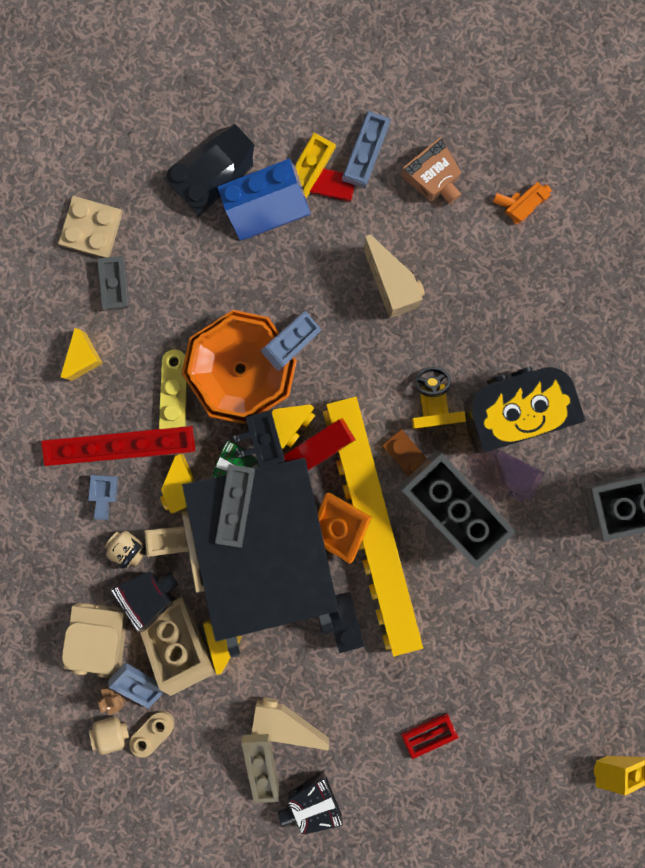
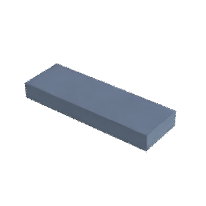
[342,111,391,189]
[261,311,321,371]

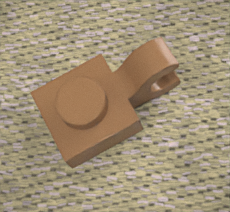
[98,684,125,715]

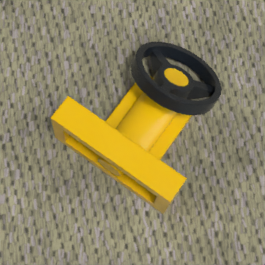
[411,367,466,429]

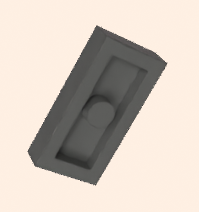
[97,256,130,311]

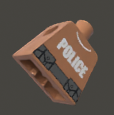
[401,137,462,205]

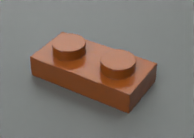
[382,429,427,476]

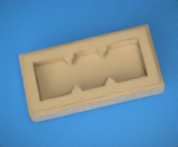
[144,526,188,557]

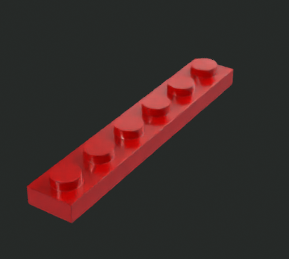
[41,426,196,466]

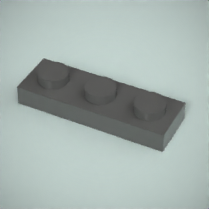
[215,464,255,548]

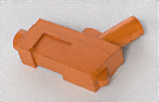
[493,182,552,225]

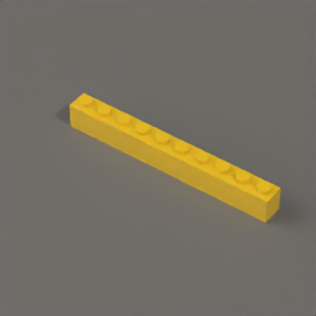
[323,397,424,657]

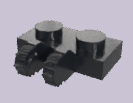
[230,410,285,468]

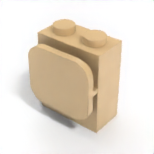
[62,603,128,678]

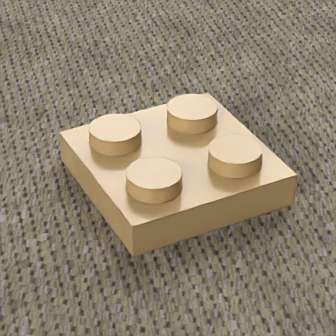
[58,196,123,258]

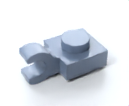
[88,475,118,520]

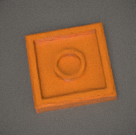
[317,493,372,564]

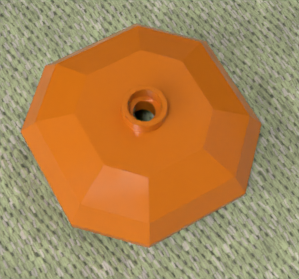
[181,310,297,425]

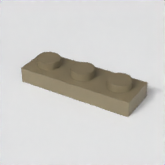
[241,734,280,803]

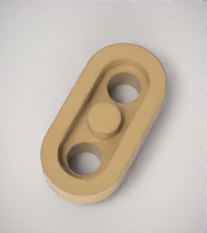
[129,711,175,758]

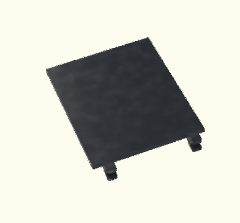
[182,458,339,658]

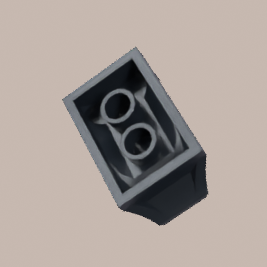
[163,124,255,217]

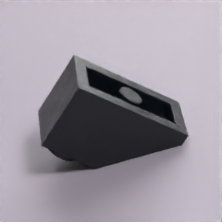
[329,592,365,654]

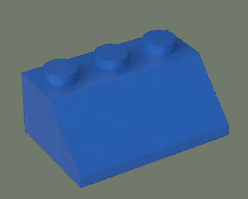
[218,158,311,241]

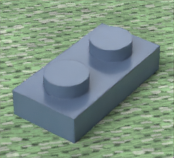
[108,663,164,709]

